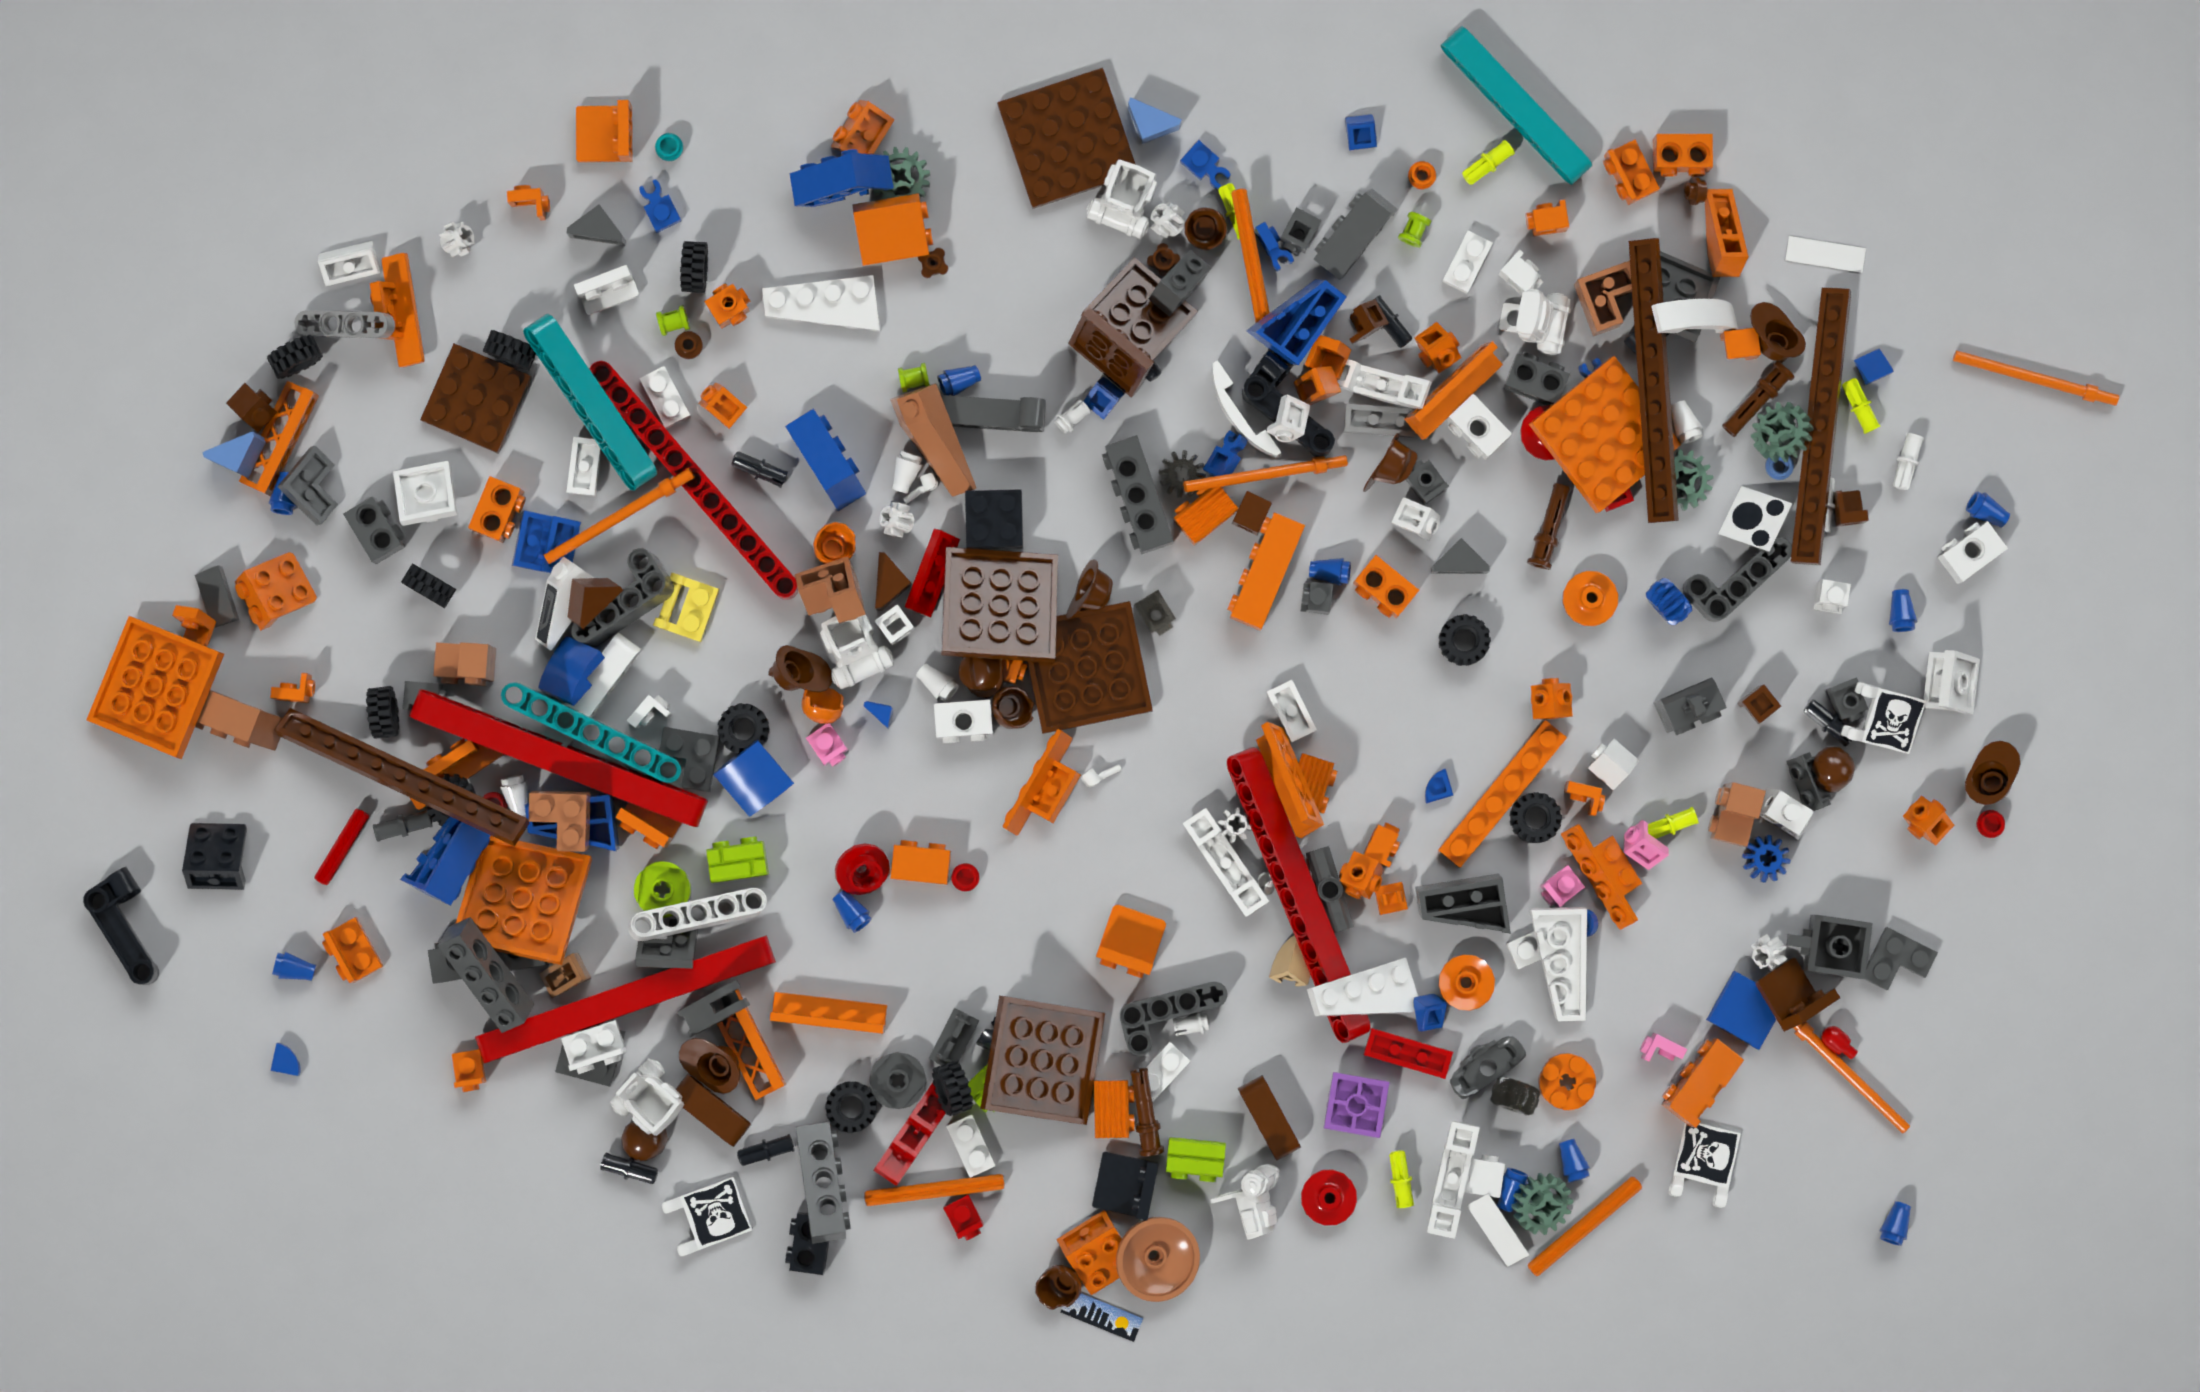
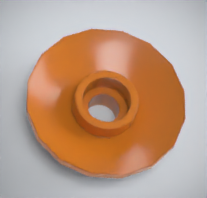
[1439,954,1495,1011]

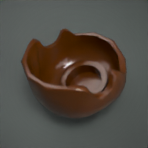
[1185,207,1227,251]
[991,686,1034,729]
[1811,747,1855,792]
[621,1121,668,1161]
[1035,1265,1081,1310]

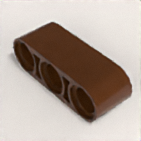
[676,1074,752,1147]
[1237,1075,1301,1161]

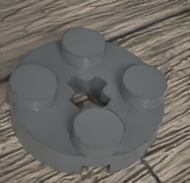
[870,1052,927,1109]

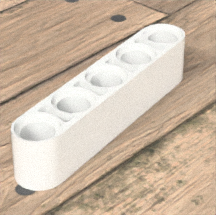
[542,633,642,747]
[628,888,767,941]

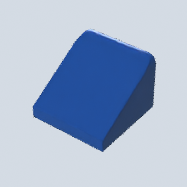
[1345,114,1377,151]
[1854,348,1894,386]
[1083,377,1124,420]
[863,701,893,729]
[1413,994,1447,1032]

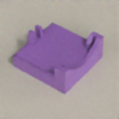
[1323,1072,1390,1138]

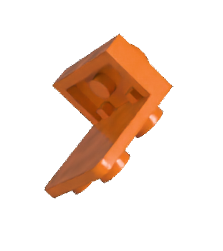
[234,552,317,631]
[615,774,682,849]
[1096,905,1166,978]

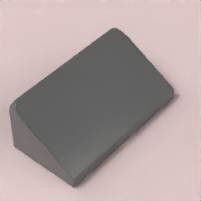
[195,565,239,628]

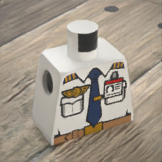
[1760,788,1814,840]

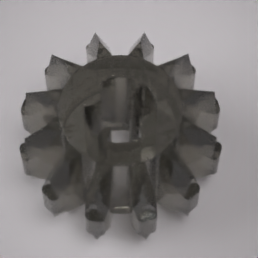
[1158,450,1206,499]
[1490,1076,1540,1116]

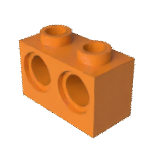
[1653,134,1713,177]
[468,476,526,543]
[1353,555,1419,618]

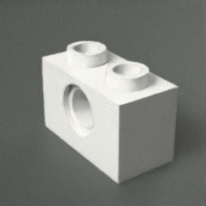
[1447,394,1512,460]
[1937,521,2008,584]
[934,700,993,744]

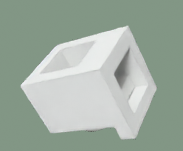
[1498,250,1543,295]
[1813,579,1851,614]
[875,604,915,646]

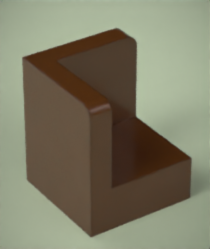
[1349,299,1389,344]
[1833,490,1869,527]
[1232,491,1272,536]
[1737,684,1782,724]

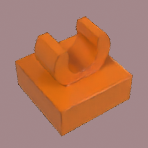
[1375,882,1408,915]

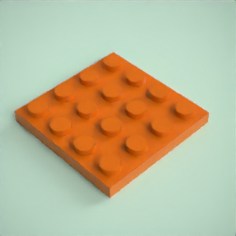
[1529,355,1681,513]
[86,616,224,759]
[456,836,592,965]

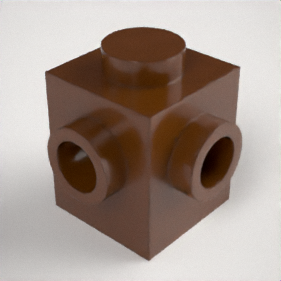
[226,383,277,433]

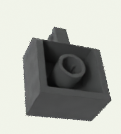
[1653,677,1727,735]
[1786,915,1873,979]

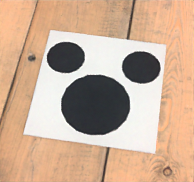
[1718,486,1793,552]

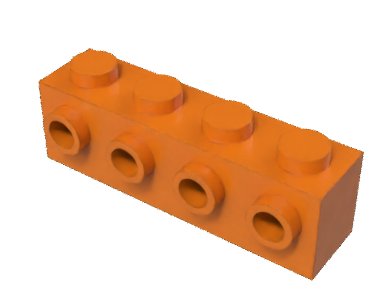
[1227,512,1305,631]

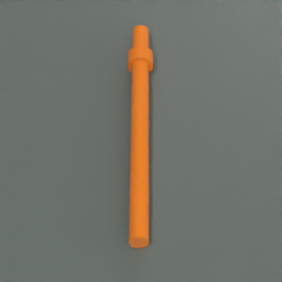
[1953,350,2119,406]
[1183,455,1348,492]
[544,468,694,564]
[1793,1022,1910,1134]

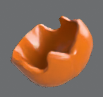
[813,522,856,564]
[801,688,844,724]

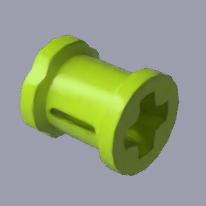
[1398,212,1432,248]
[656,305,690,336]
[898,363,930,393]

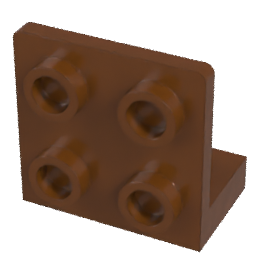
[1755,958,1840,1032]

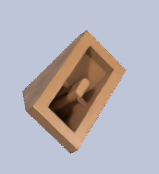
[539,953,591,998]

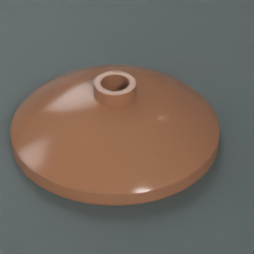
[1116,1217,1200,1302]

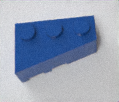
[789,149,894,207]
[1246,279,1347,365]
[785,408,866,511]
[525,794,620,851]
[400,817,491,906]

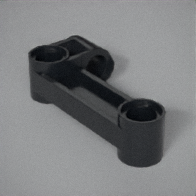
[1242,350,1335,457]
[83,867,159,985]

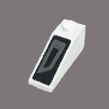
[535,557,594,650]

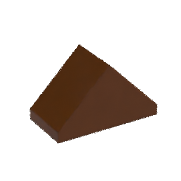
[875,552,912,611]
[567,578,623,629]

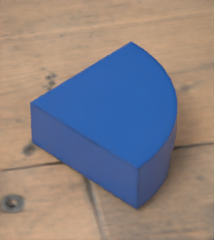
[1425,769,1454,803]
[270,1043,301,1076]

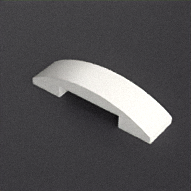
[1651,299,1739,333]
[1337,359,1432,409]
[1212,360,1281,459]
[1183,808,1269,917]
[1427,1121,1480,1239]

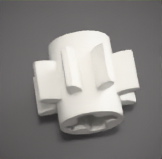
[1151,202,1185,238]
[439,221,475,257]
[879,502,914,538]
[1217,807,1252,843]
[1751,934,1787,971]

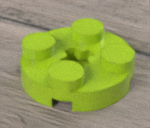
[634,861,691,918]

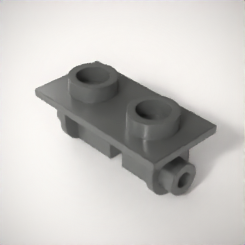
[1786,752,1831,811]
[929,1008,980,1065]

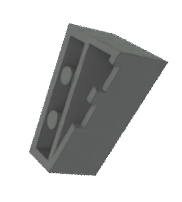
[1314,189,1398,280]
[1415,873,1511,934]

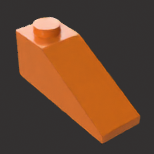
[1705,189,1749,277]

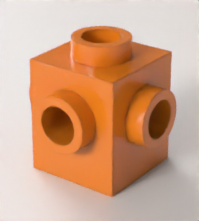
[704,284,751,329]
[1414,322,1462,373]
[1531,678,1573,719]
[1903,795,1955,846]
[1339,851,1384,899]

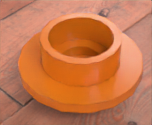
[1562,571,1618,626]

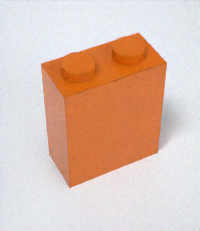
[852,193,933,266]

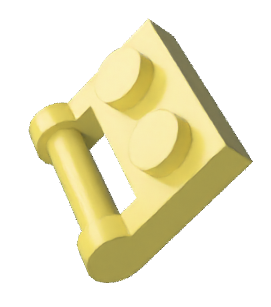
[653,572,720,642]

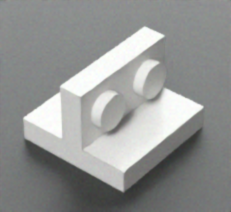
[1924,650,1980,714]

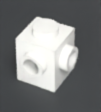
[1588,738,1639,790]

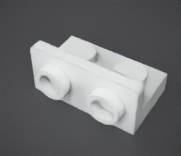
[574,265,639,315]
[561,1020,627,1074]

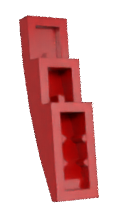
[873,1082,946,1186]

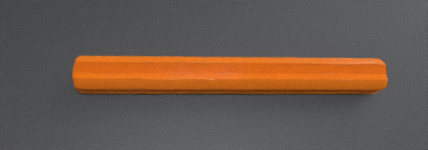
[1231,188,1270,323]
[864,1174,1005,1206]
[1527,1177,1642,1276]

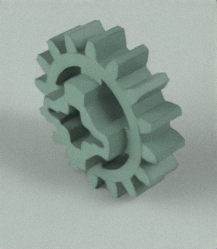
[873,147,930,199]
[1751,402,1814,463]
[1674,449,1713,511]
[1511,1173,1573,1235]

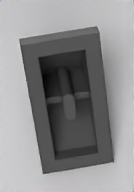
[566,204,626,246]
[1431,538,1490,574]

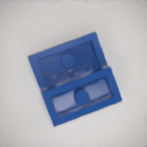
[511,510,581,574]
[538,636,605,706]
[713,740,794,817]
[1706,971,1776,1050]

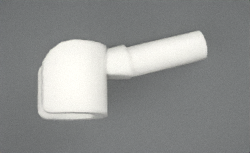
[903,473,938,504]
[1081,764,1122,788]
[1258,872,1274,895]

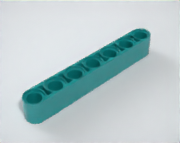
[1440,26,1593,185]
[523,314,657,491]
[501,682,681,783]

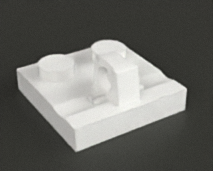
[393,461,457,526]

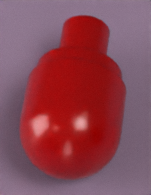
[1821,1026,1858,1059]

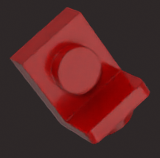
[943,1194,984,1241]

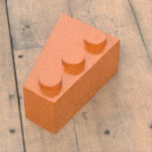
[1661,1038,1744,1128]

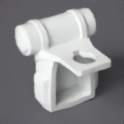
[1087,160,1158,239]
[1499,289,1571,357]
[820,615,894,690]
[610,1058,685,1136]
[1210,1164,1280,1240]

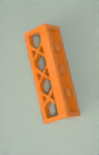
[1404,341,1503,440]
[239,380,319,496]
[1256,722,1324,838]
[717,989,786,1100]
[770,992,888,1034]

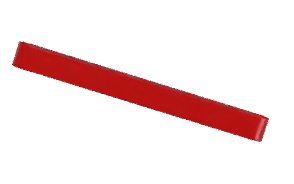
[589,361,798,600]
[409,689,708,827]
[1226,747,1371,1043]
[475,935,776,1064]

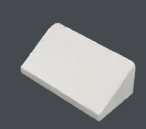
[318,241,380,286]

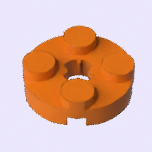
[1538,1053,1596,1110]

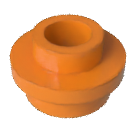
[1408,161,1436,190]

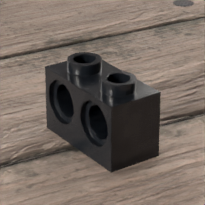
[785,1212,829,1275]

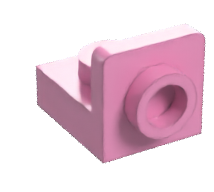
[806,723,848,767]
[1624,820,1669,870]
[1540,865,1585,908]
[1640,1033,1687,1062]

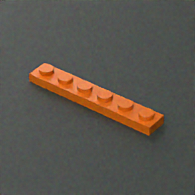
[1438,720,1567,868]

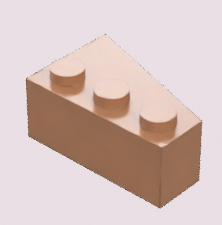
[195,690,282,751]

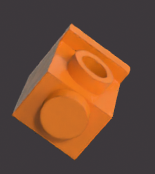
[1525,199,1569,237]
[1363,822,1401,868]

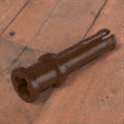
[1722,361,1795,437]
[1527,483,1571,570]
[1130,1068,1164,1157]

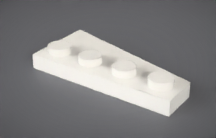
[762,275,880,332]
[1529,907,1587,1021]
[1307,957,1418,1016]

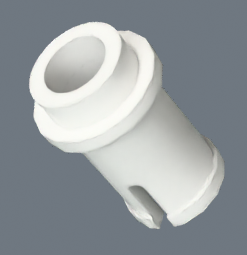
[1054,399,1091,434]
[1173,1012,1210,1037]

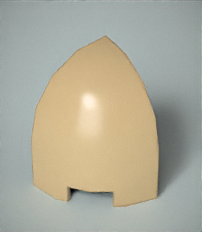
[1269,935,1310,986]

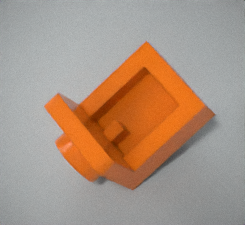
[507,185,550,221]

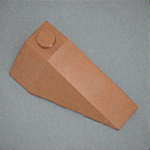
[890,383,977,497]

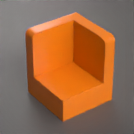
[1720,328,1761,360]
[1305,335,1351,380]

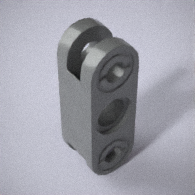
[677,980,750,1037]

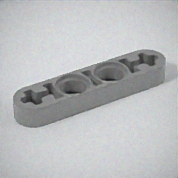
[294,310,395,338]

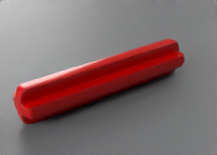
[314,808,369,885]

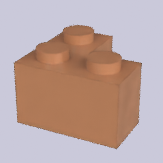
[1574,260,1632,337]
[795,556,866,623]
[433,642,496,686]
[1708,782,1766,847]
[529,791,590,852]

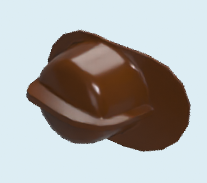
[1750,302,1806,363]
[1363,433,1418,492]
[1066,559,1113,619]
[768,645,832,692]
[959,657,1003,698]
[1965,741,2021,805]
[679,1038,740,1094]

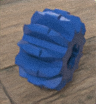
[1646,578,1692,625]
[1741,835,1791,883]

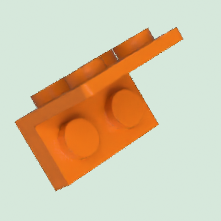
[576,100,633,162]
[1056,1210,1122,1295]

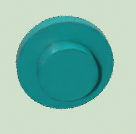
[655,133,683,161]

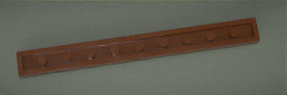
[1628,238,1679,523]
[1790,287,1852,566]
[275,708,530,847]

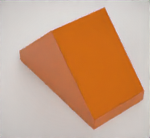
[1294,366,1341,405]

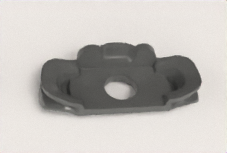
[1450,1036,1526,1099]

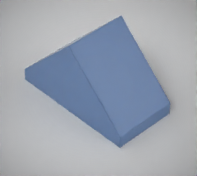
[1128,97,1182,144]
[202,431,266,478]

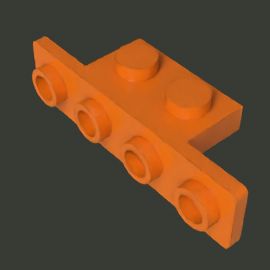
[370,253,425,367]
[1002,729,1081,836]
[409,738,505,810]
[1561,824,1642,930]

